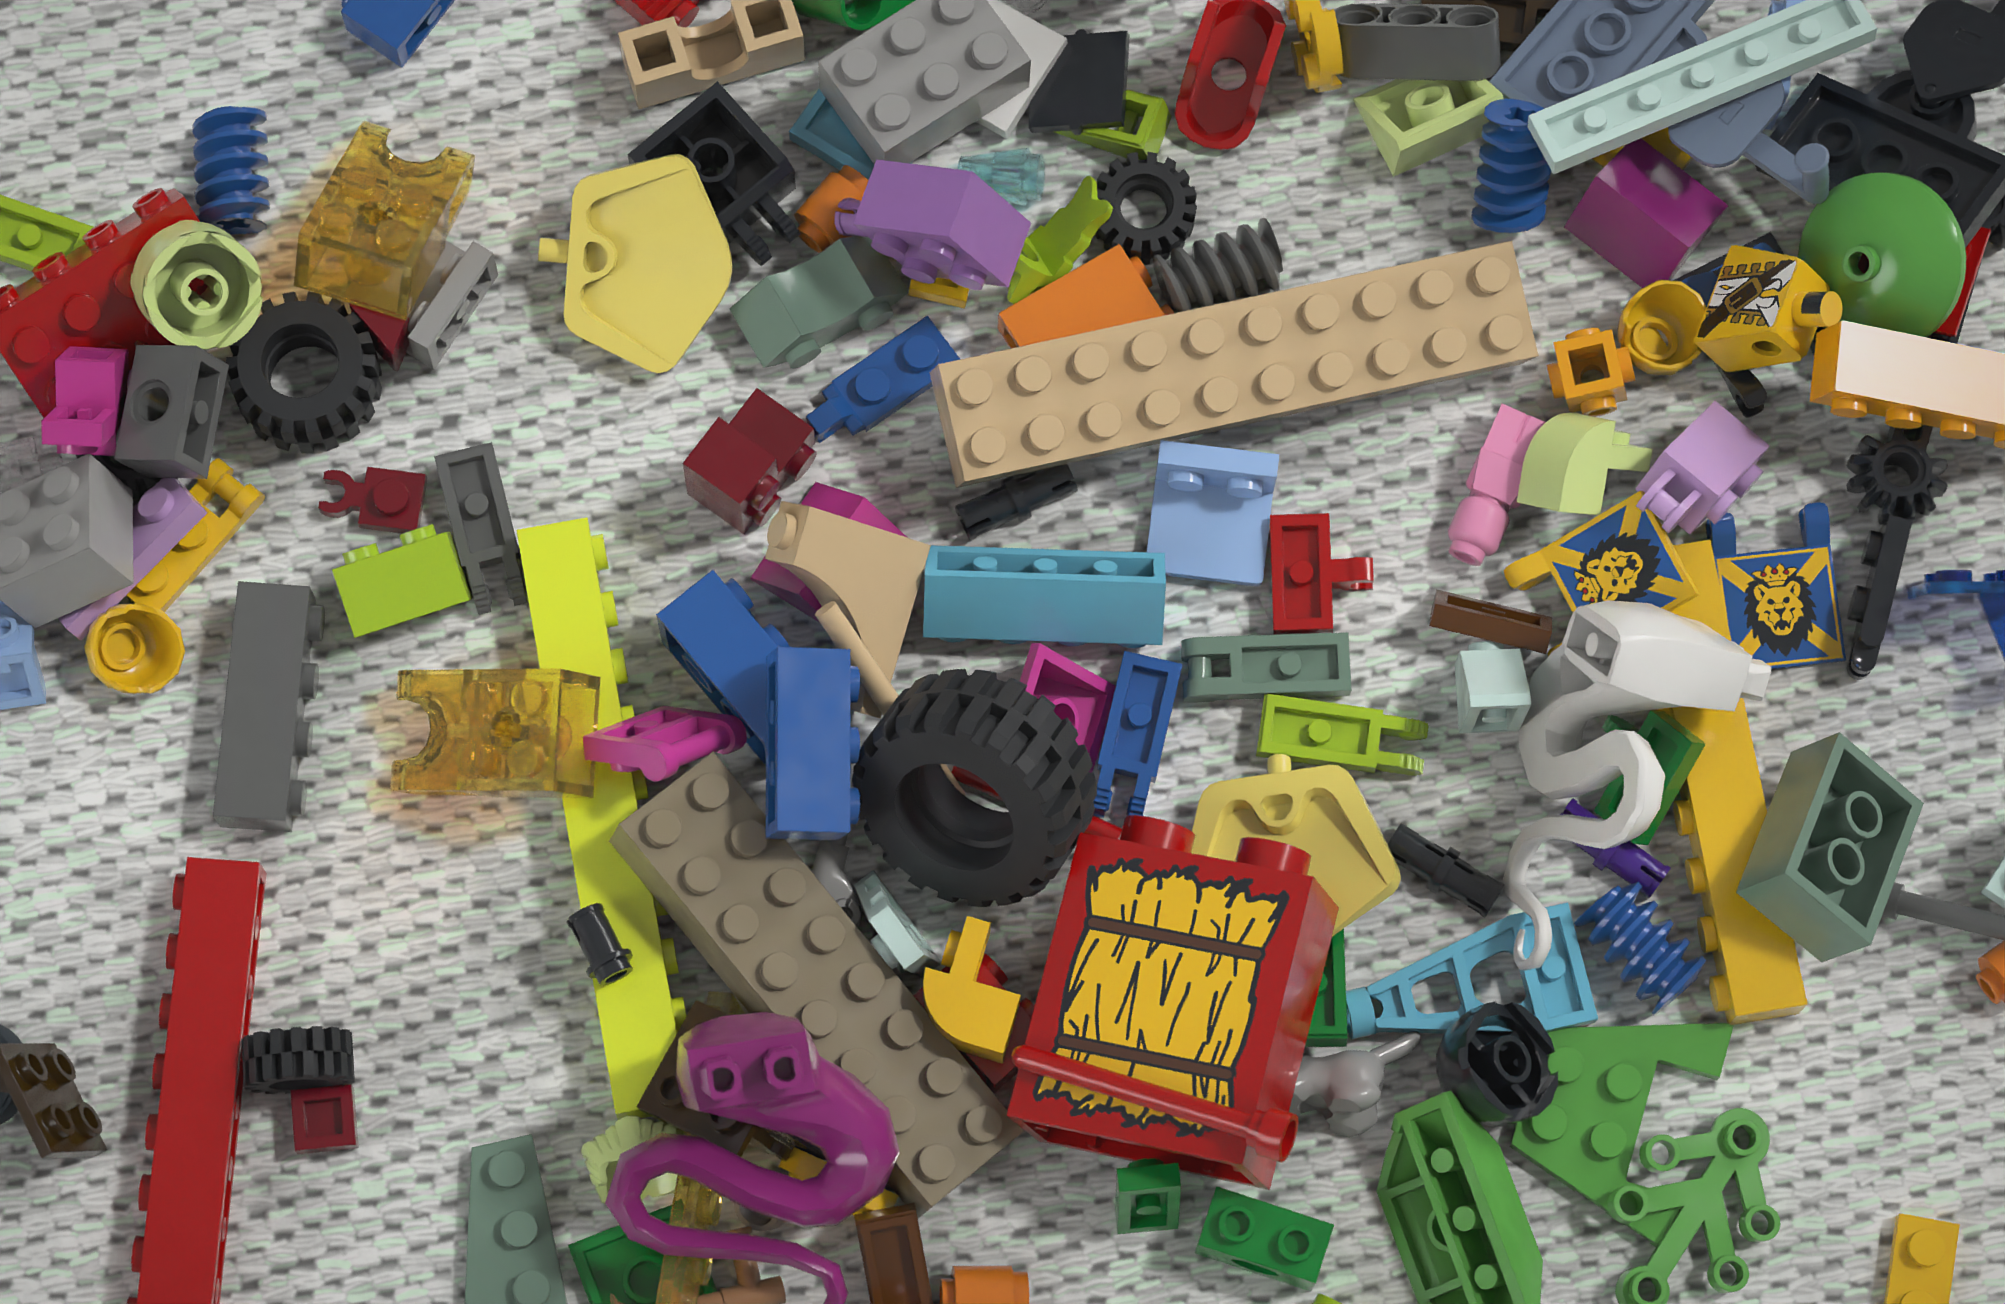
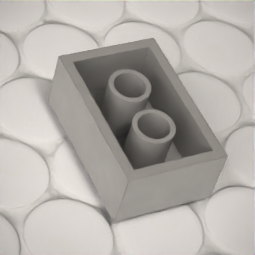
[818,0,1031,165]

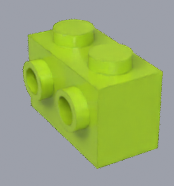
[332,524,473,638]

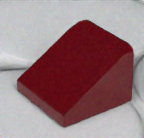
[349,295,410,372]

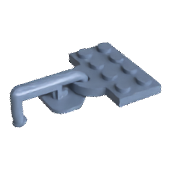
[1489,0,1830,204]

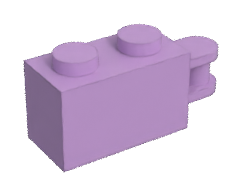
[1635,401,1770,535]

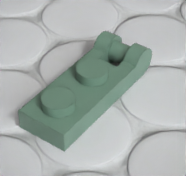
[1181,632,1352,703]

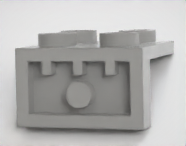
[339,214,499,370]

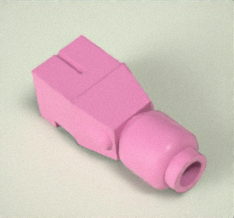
[1448,403,1546,566]

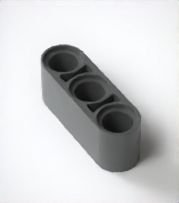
[1334,3,1501,81]

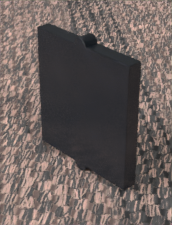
[1028,29,1130,135]

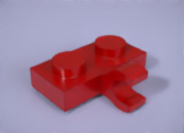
[1270,513,1374,635]

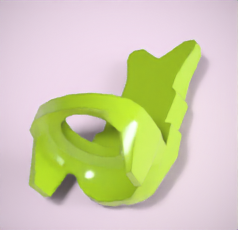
[1007,175,1113,304]

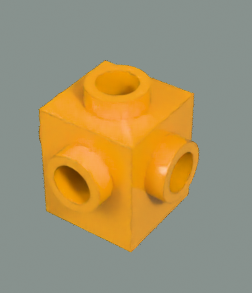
[1547,328,1636,417]

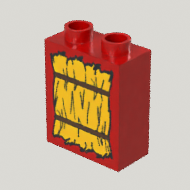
[1007,815,1339,1190]

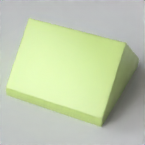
[1353,79,1504,177]

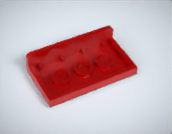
[0,188,208,418]

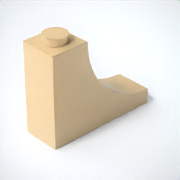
[765,501,931,718]

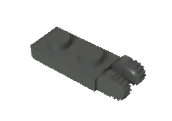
[434,442,528,615]

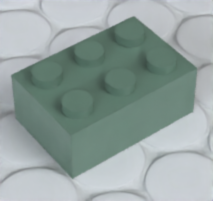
[1736,732,1924,963]

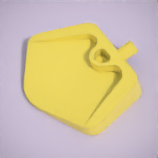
[538,154,732,373]
[1191,754,1401,936]

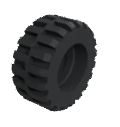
[852,669,1097,907]

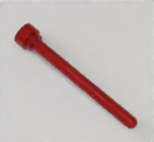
[1012,1044,1298,1163]

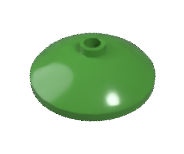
[1798,173,1966,337]

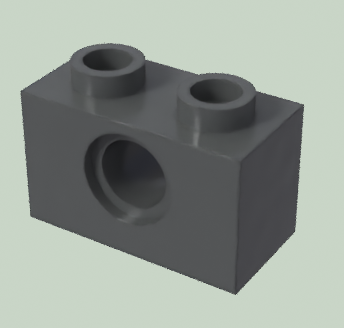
[114,345,229,479]

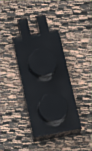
[1847,515,1913,680]

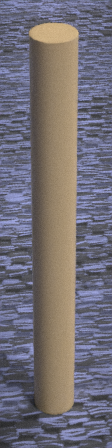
[815,601,965,795]

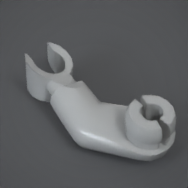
[811,818,863,927]

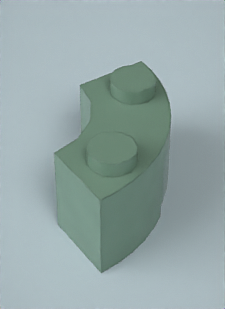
[729,236,909,369]

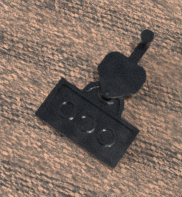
[1755,0,2005,248]

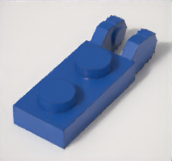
[1093,651,1183,818]

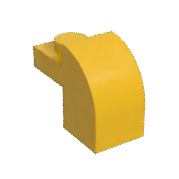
[923,916,1021,1063]

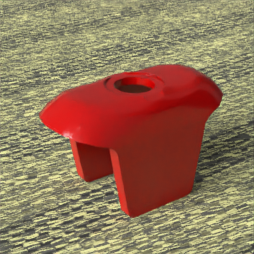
[1175,0,1286,150]

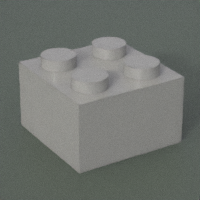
[0,454,134,628]

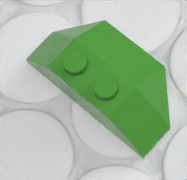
[1376,1091,1543,1304]

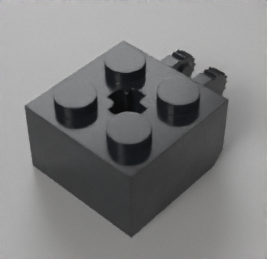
[628,81,800,266]

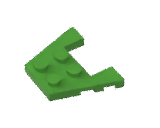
[1509,1023,1734,1247]

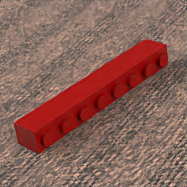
[127,857,267,1304]

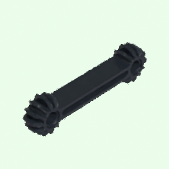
[1846,195,2005,525]

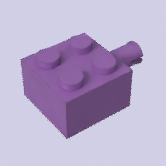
[835,159,1031,290]

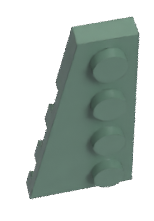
[465,1134,568,1304]

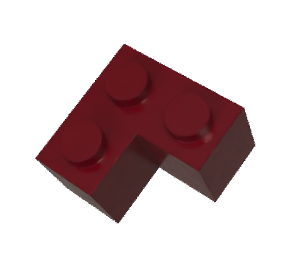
[682,388,817,535]

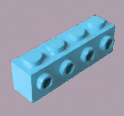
[923,545,1166,648]

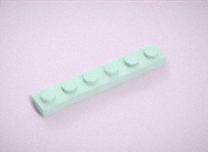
[1528,0,1877,174]

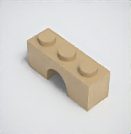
[618,0,805,109]

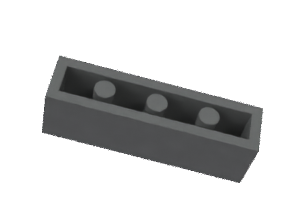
[213,581,325,832]

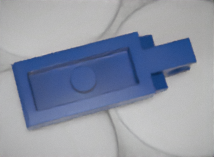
[806,315,960,443]

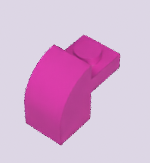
[41,346,129,456]

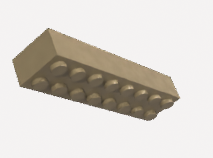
[609,752,1024,1219]

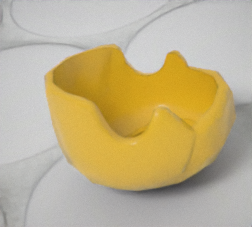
[1617,280,1707,375]
[84,603,185,694]

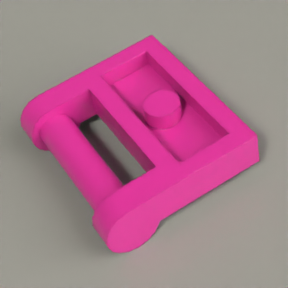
[583,706,747,782]

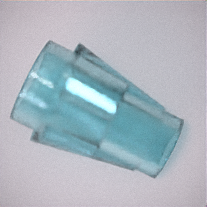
[958,147,1045,206]

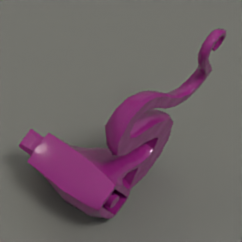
[605,1012,900,1304]

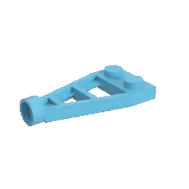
[1346,902,1598,1039]

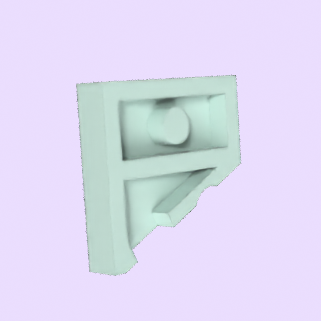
[854,870,941,977]

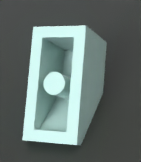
[1455,641,1531,733]

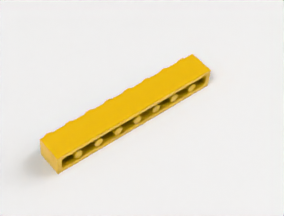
[1654,540,1808,1025]

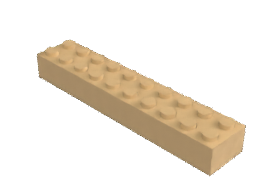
[930,241,1539,488]

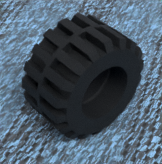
[226,291,382,454]

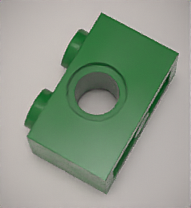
[1195,1186,1334,1292]

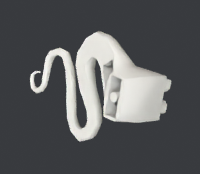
[1503,600,1771,971]

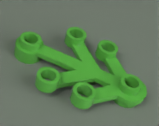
[1608,1108,1781,1304]

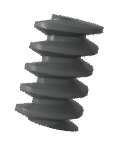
[1153,218,1283,312]

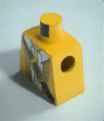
[1693,245,1843,372]

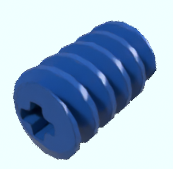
[1471,99,1551,233]
[192,106,270,235]
[1574,882,1706,1016]

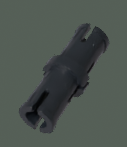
[955,464,1078,541]
[1387,822,1505,918]

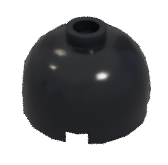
[1436,1001,1558,1127]

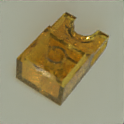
[294,121,475,320]
[390,668,601,798]

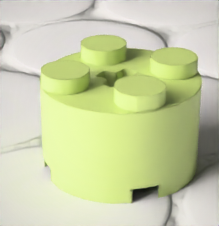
[130,220,263,349]

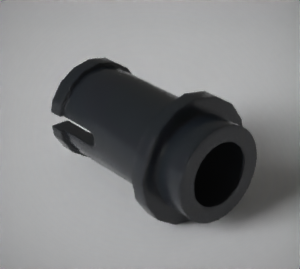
[566,903,633,986]

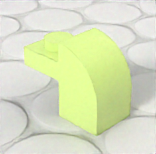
[1517,412,1653,515]

